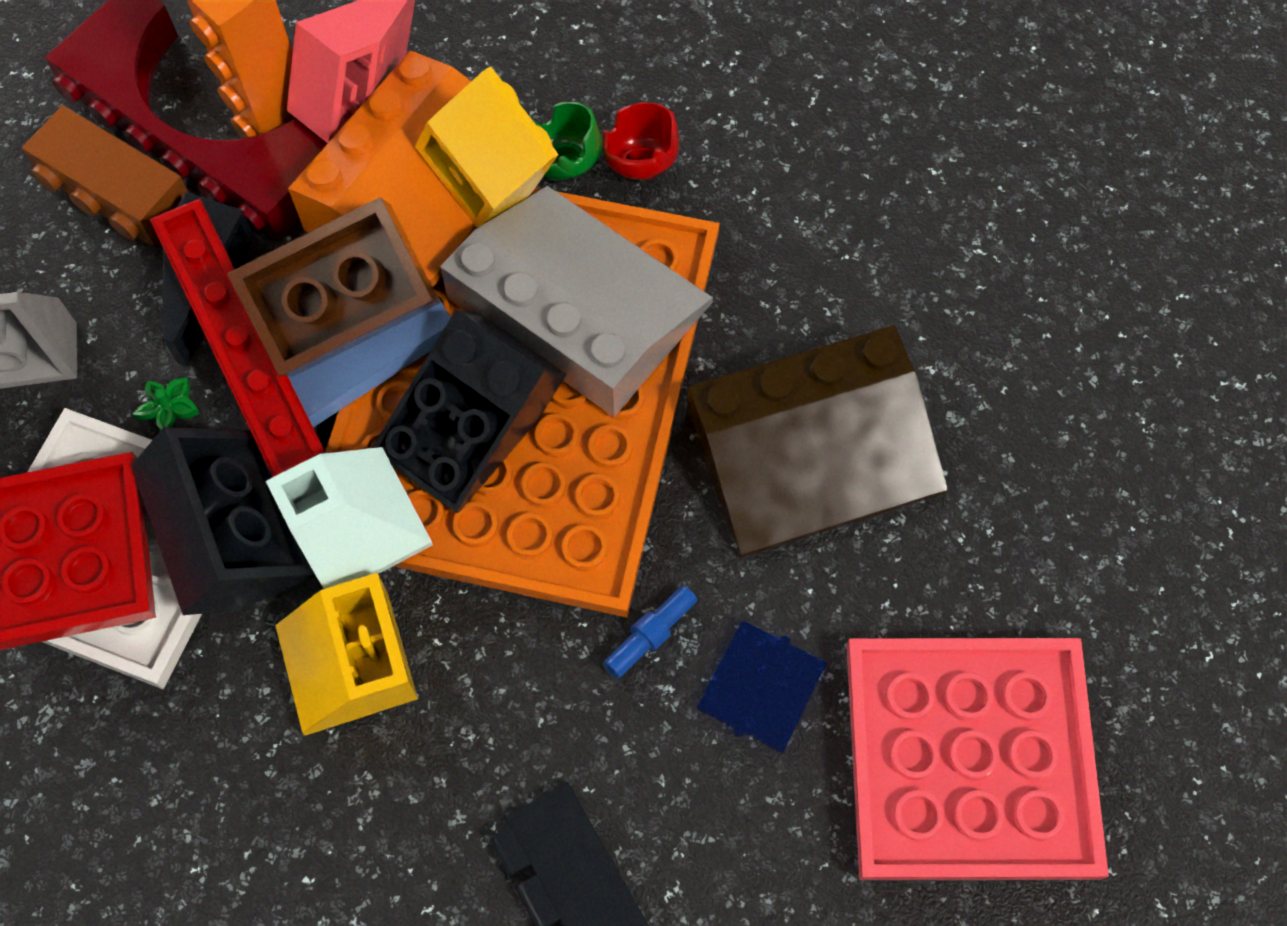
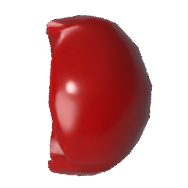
[603,102,679,180]

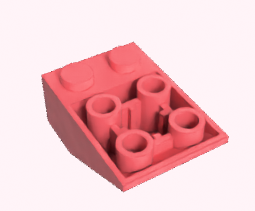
[287,0,415,143]

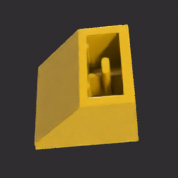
[414,67,559,228]
[275,572,418,736]

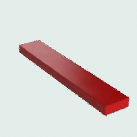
[150,198,325,477]

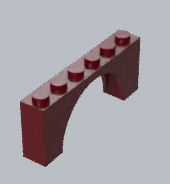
[44,0,328,241]

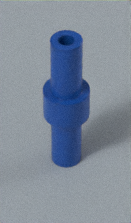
[603,585,697,679]

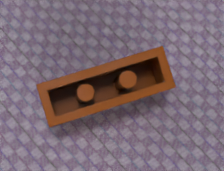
[22,105,189,248]

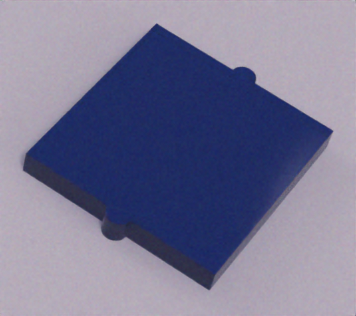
[697,620,827,753]

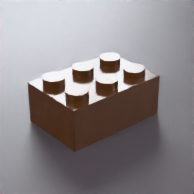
[227,197,440,377]

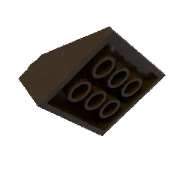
[686,325,948,558]

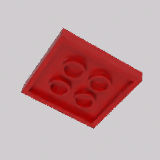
[0,452,156,650]

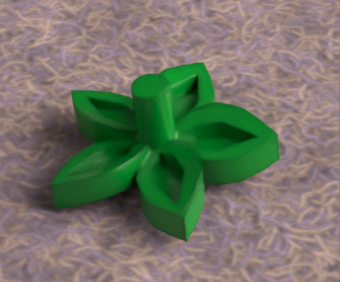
[132,377,200,431]

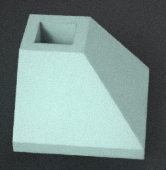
[266,447,433,589]

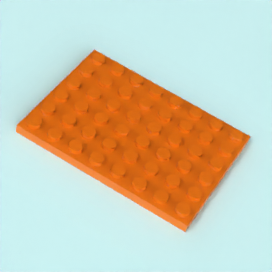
[325,187,720,618]

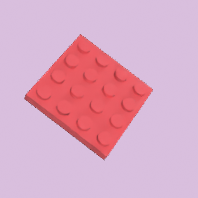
[846,638,1109,880]

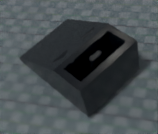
[372,309,567,513]

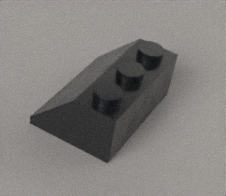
[131,427,315,615]

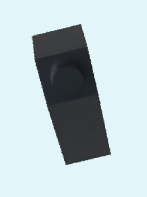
[162,192,255,366]

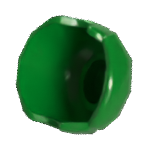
[534,102,602,182]

